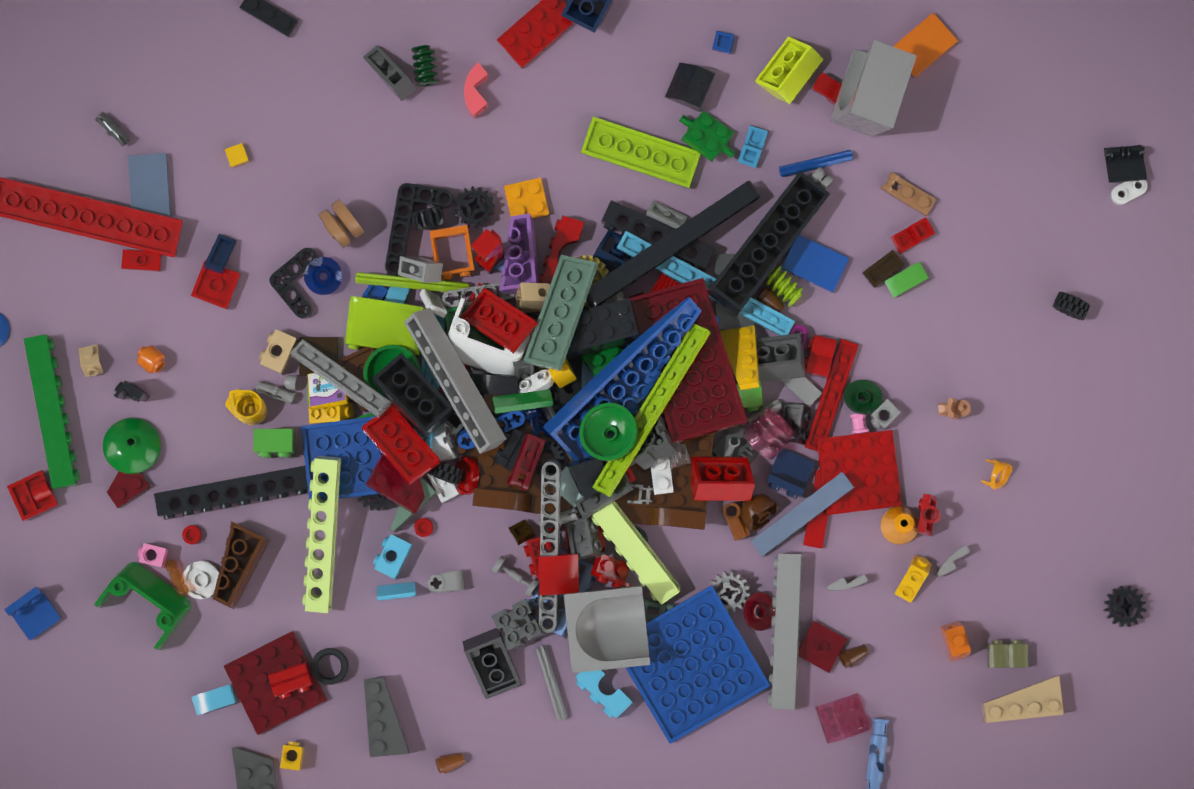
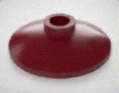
[744,592,775,631]

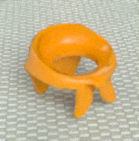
[981,459,1012,490]

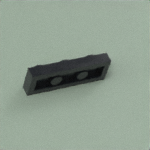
[239,0,298,38]

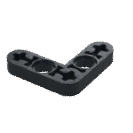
[269,248,317,319]

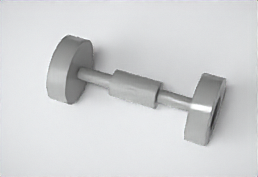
[491,555,539,597]

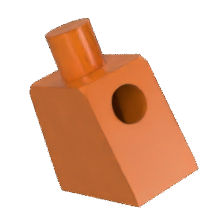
[940,621,971,662]

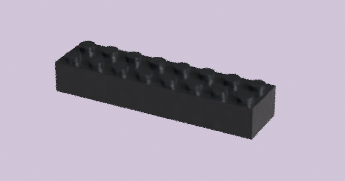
[708,171,830,316]

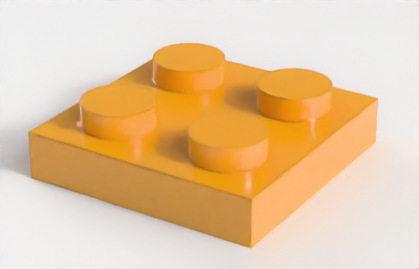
[504,178,549,219]

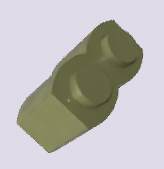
[987,640,1028,668]

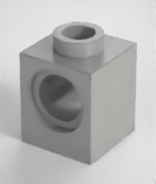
[869,399,901,430]

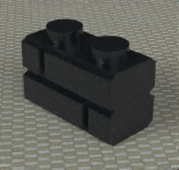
[494,429,526,472]

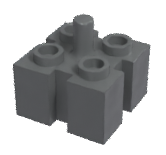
[634,415,678,470]
[491,599,547,651]

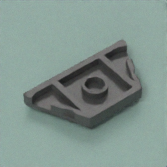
[232,747,277,789]

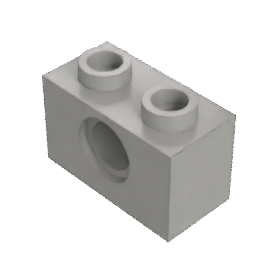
[398,256,443,283]

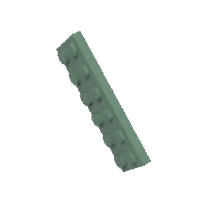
[523,255,598,371]

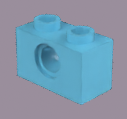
[373,534,413,579]

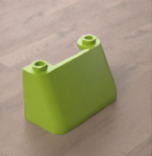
[344,296,426,357]

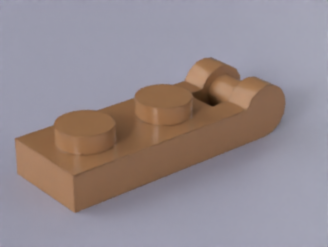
[881,172,936,216]

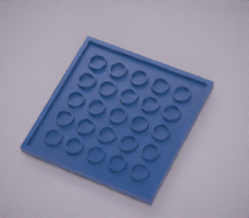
[625,585,770,744]

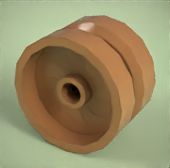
[318,199,365,248]

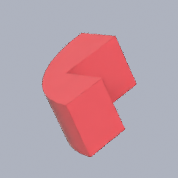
[464,63,489,119]

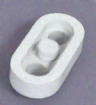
[1110,180,1147,205]
[517,370,554,393]

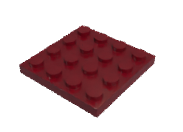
[224,631,327,735]

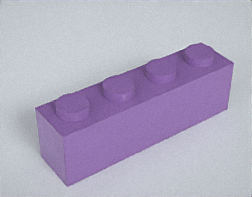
[499,213,540,294]

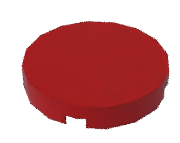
[455,457,479,495]

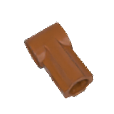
[722,502,750,541]

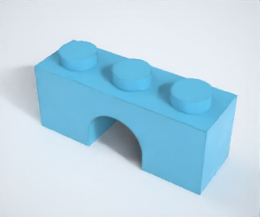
[575,670,632,718]

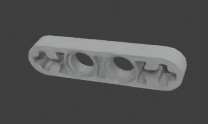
[442,283,516,308]

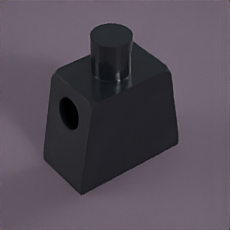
[566,456,608,500]

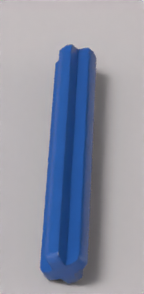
[779,150,853,177]

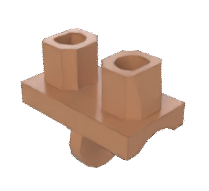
[938,398,971,420]

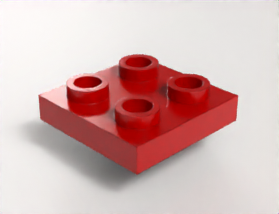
[7,470,59,521]
[915,494,941,536]

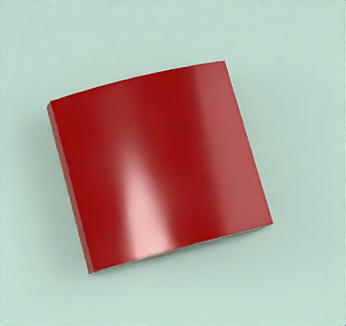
[538,553,579,595]

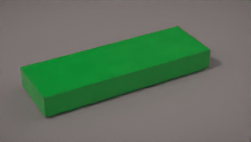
[492,389,553,414]

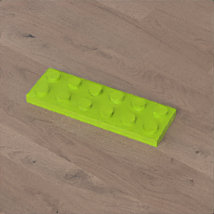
[581,117,701,189]

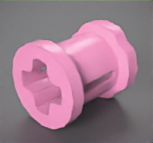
[850,414,869,435]

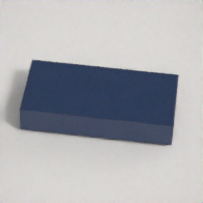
[204,234,237,274]

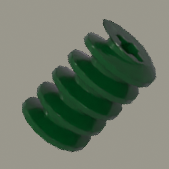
[411,45,439,87]

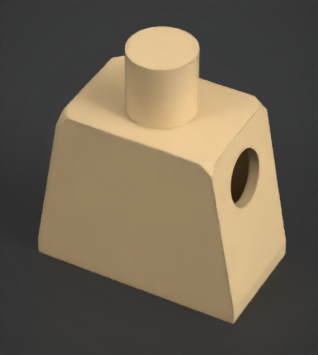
[515,283,550,313]

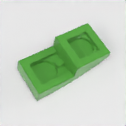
[885,262,929,298]

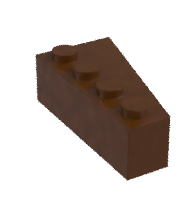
[212,521,270,609]

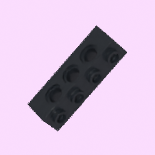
[551,357,582,412]

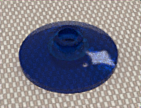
[304,257,342,295]

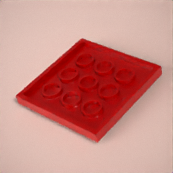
[816,430,902,515]

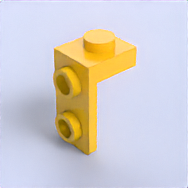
[309,403,354,424]
[895,554,932,602]

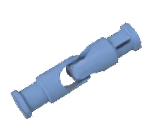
[866,718,890,789]

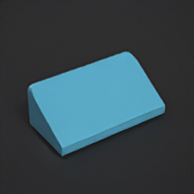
[377,582,417,601]

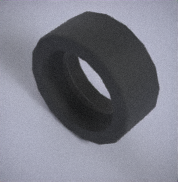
[311,648,349,685]

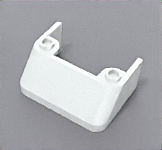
[448,298,533,377]

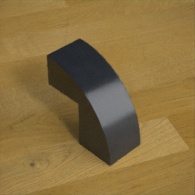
[469,374,519,396]

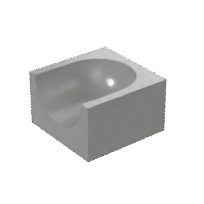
[830,40,916,137]
[564,586,650,673]

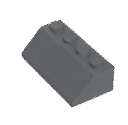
[731,333,805,384]

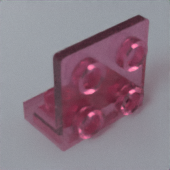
[815,693,870,744]

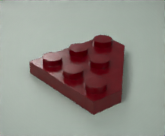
[365,454,425,514]

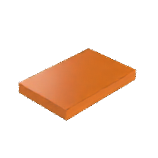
[893,13,958,78]

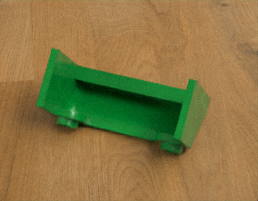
[94,562,191,650]

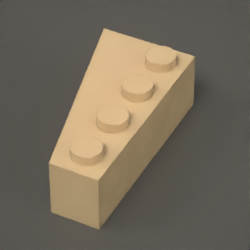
[982,676,1064,723]

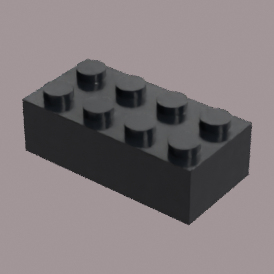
[566,298,641,359]
[372,353,454,439]

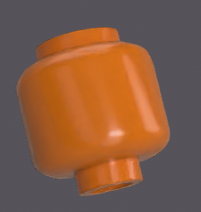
[137,345,166,374]

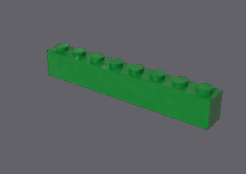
[24,334,80,490]

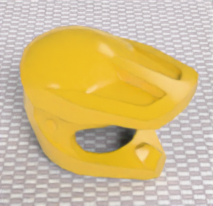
[225,389,267,425]

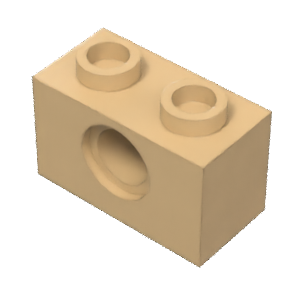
[259,329,298,375]

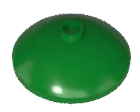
[363,345,421,398]
[579,403,637,461]
[103,417,161,474]

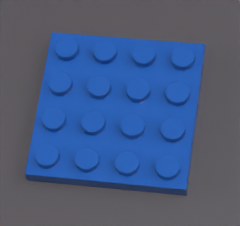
[301,416,382,501]

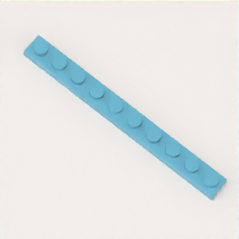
[616,231,795,336]

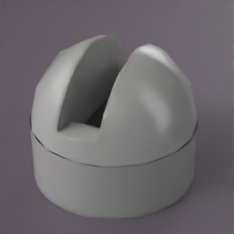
[284,375,298,391]

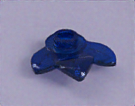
[524,408,550,437]

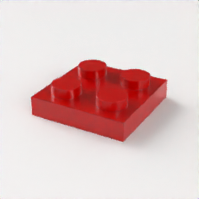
[191,260,241,310]

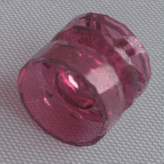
[743,408,795,460]

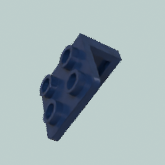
[765,448,815,499]

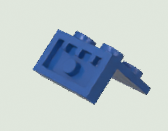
[4,587,61,640]

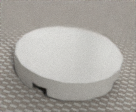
[182,561,220,599]

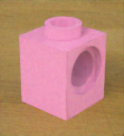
[137,543,169,568]

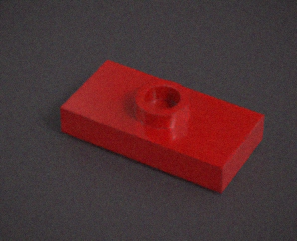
[121,249,162,272]

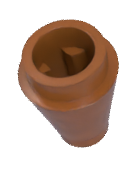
[435,752,465,774]

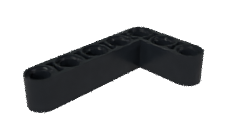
[385,183,454,276]

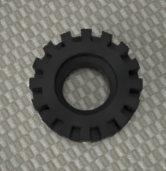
[1052,292,1090,320]
[535,441,565,475]
[427,461,464,486]

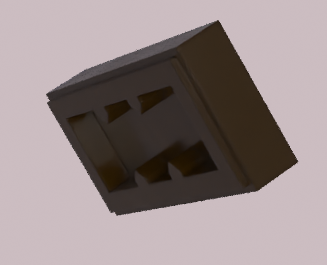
[862,250,904,288]

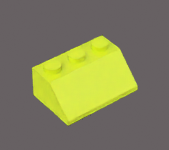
[755,36,824,104]

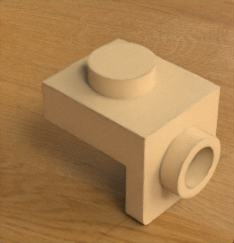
[78,344,103,377]

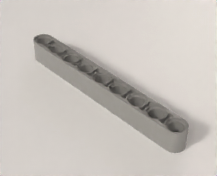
[539,459,561,633]

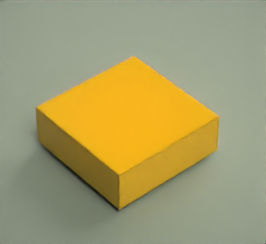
[224,143,249,168]

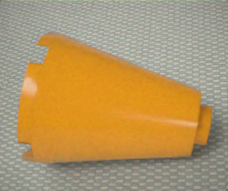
[881,506,918,545]

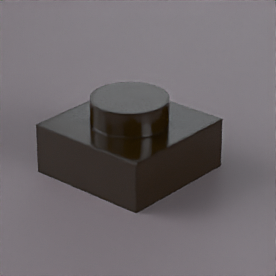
[508,519,535,545]

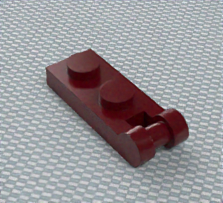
[507,433,546,491]

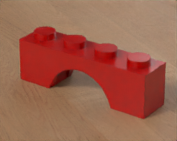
[540,215,584,284]

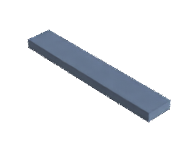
[751,472,854,557]

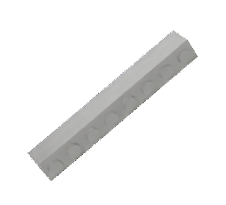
[404,308,506,454]
[768,553,803,710]

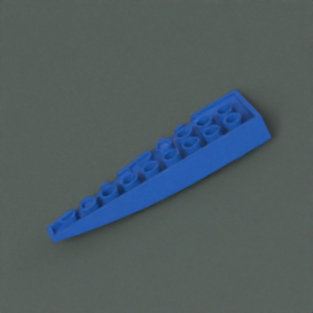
[543,297,701,461]

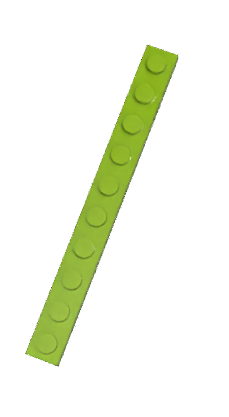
[592,323,710,497]

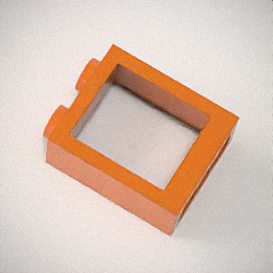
[430,225,475,280]

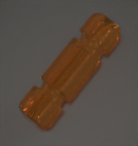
[165,560,189,596]

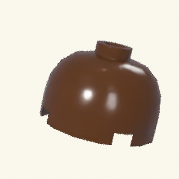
[740,493,779,531]

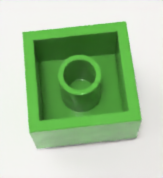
[253,429,296,458]

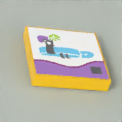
[307,367,348,411]

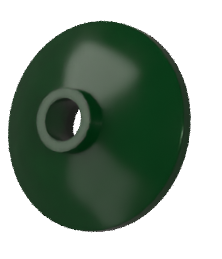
[844,380,882,415]

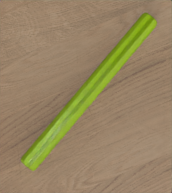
[355,272,469,294]

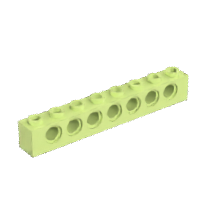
[303,456,341,613]

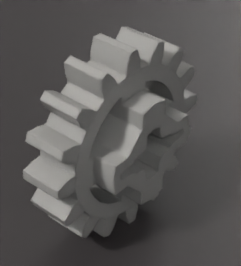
[711,570,751,612]

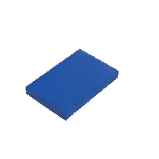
[781,235,849,293]

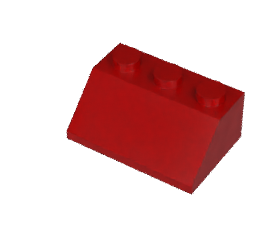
[691,457,755,501]

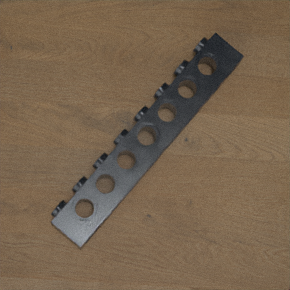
[154,465,308,520]

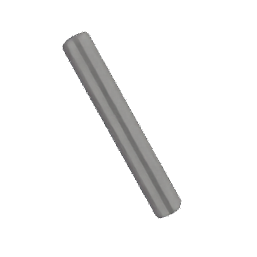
[536,646,567,721]

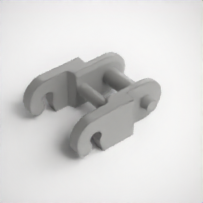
[627,484,653,504]

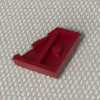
[107,471,150,508]

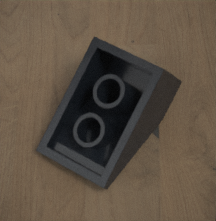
[462,628,521,699]

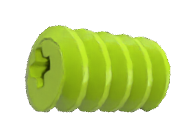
[766,265,803,308]

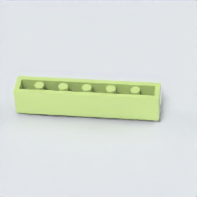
[591,501,681,605]

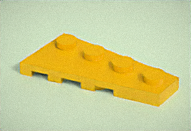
[720,325,759,390]

